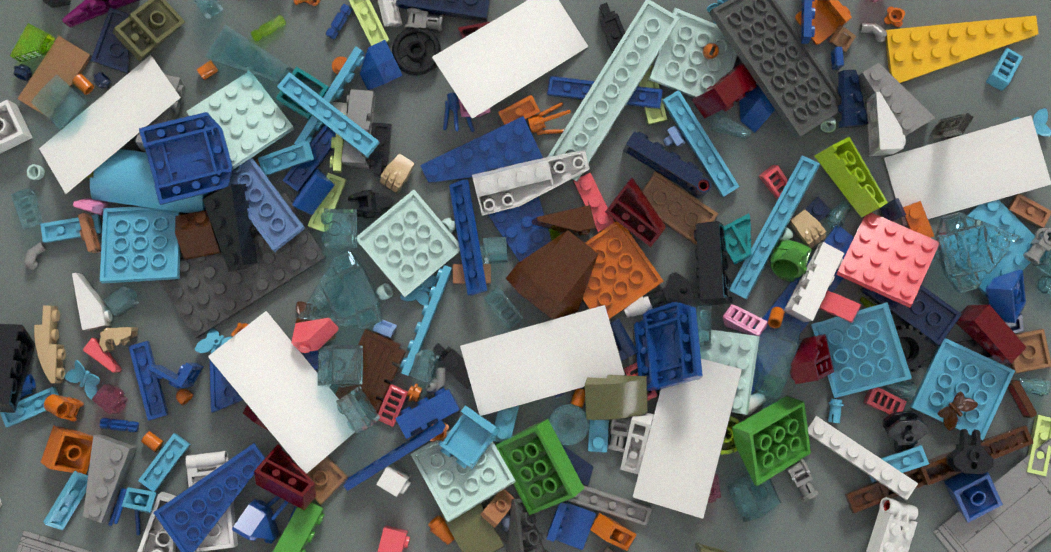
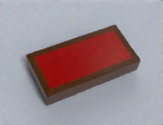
[1007,380,1037,418]

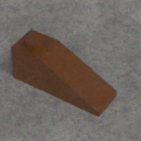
[531,205,596,236]

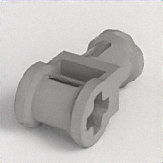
[405,8,444,32]
[1023,227,1051,265]
[607,417,632,452]
[785,459,819,501]

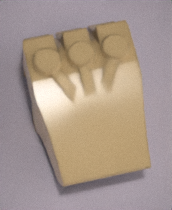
[380,153,415,194]
[790,210,826,248]
[99,327,138,352]

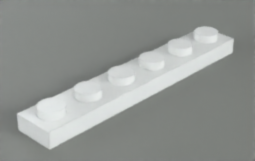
[808,416,918,500]

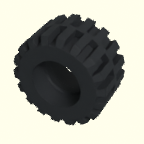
[895,325,930,373]

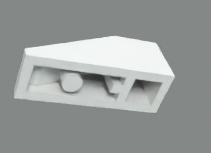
[72,273,113,331]
[620,412,654,475]

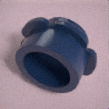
[13,64,32,81]
[93,71,111,89]

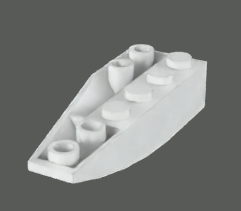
[472,150,590,216]

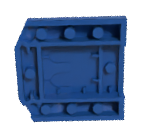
[139,112,233,205]
[634,302,703,391]

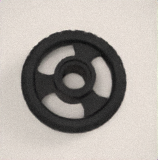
[392,28,441,76]

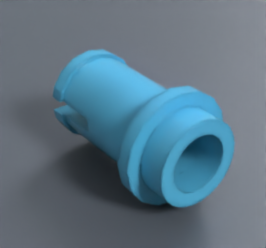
[828,398,844,423]

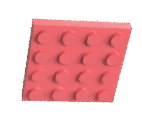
[836,212,940,308]

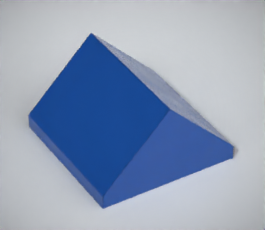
[292,169,335,215]

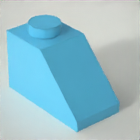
[122,487,158,514]

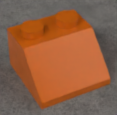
[41,425,93,475]

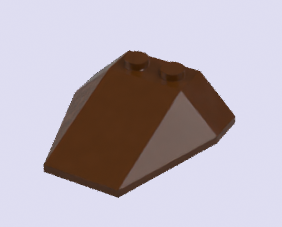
[506,230,598,319]

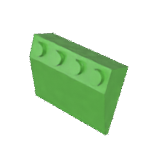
[732,396,811,486]
[495,419,584,515]

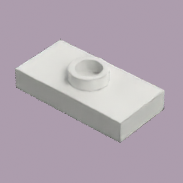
[378,0,402,27]

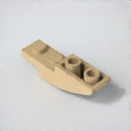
[34,305,66,383]

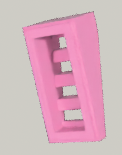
[73,197,109,216]
[723,304,768,337]

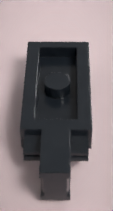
[599,2,625,53]
[369,122,392,177]
[433,343,471,389]

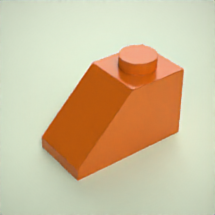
[590,513,637,551]

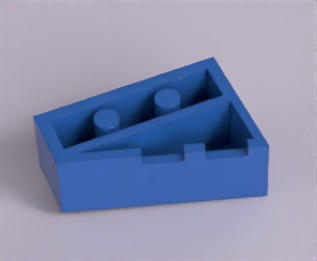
[395,388,460,439]

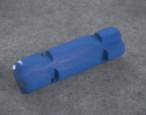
[326,4,352,40]
[100,418,139,432]

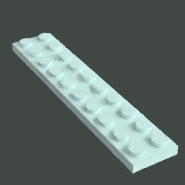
[548,0,680,182]

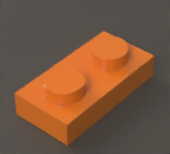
[498,94,540,125]
[903,201,935,238]

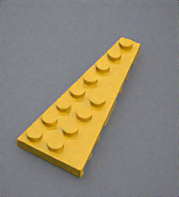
[885,16,1039,83]

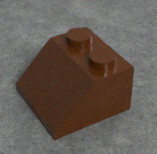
[175,210,221,260]

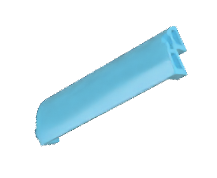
[90,149,208,213]

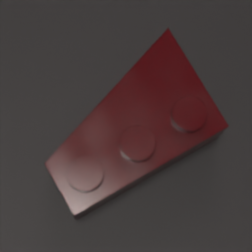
[692,63,757,119]
[605,177,666,247]
[956,305,1027,364]
[254,444,316,511]

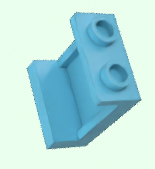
[438,405,500,469]

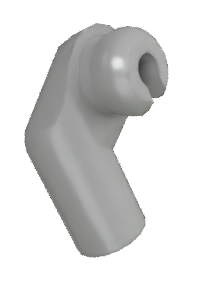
[24,242,47,270]
[426,368,445,394]

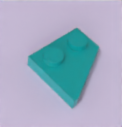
[724,213,752,265]

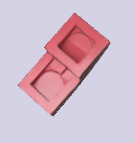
[819,291,861,323]

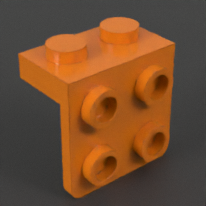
[795,0,852,45]

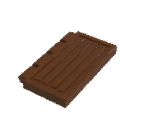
[335,328,406,415]

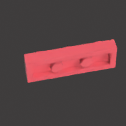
[573,172,614,232]

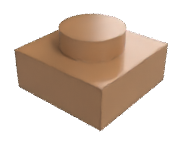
[829,25,856,52]

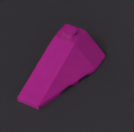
[62,0,139,28]

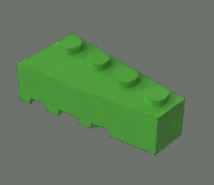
[273,502,325,552]

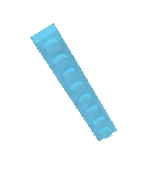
[729,155,820,300]

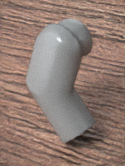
[860,23,887,42]

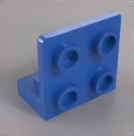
[148,363,204,389]
[546,501,596,550]

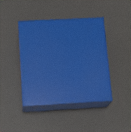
[830,46,844,70]

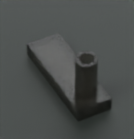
[930,113,973,139]

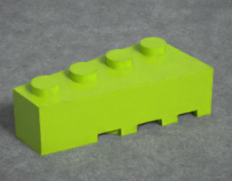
[814,136,888,218]

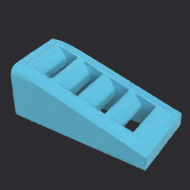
[986,47,1023,91]

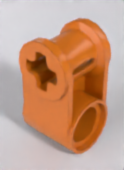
[44,394,84,422]

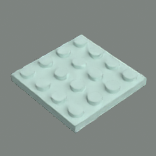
[648,8,737,98]
[186,71,294,170]
[355,190,460,298]
[698,328,760,415]
[411,429,516,522]

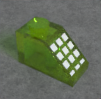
[10,23,55,62]

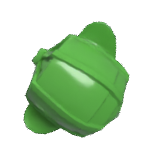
[770,240,812,282]

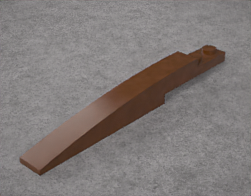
[845,425,1034,513]

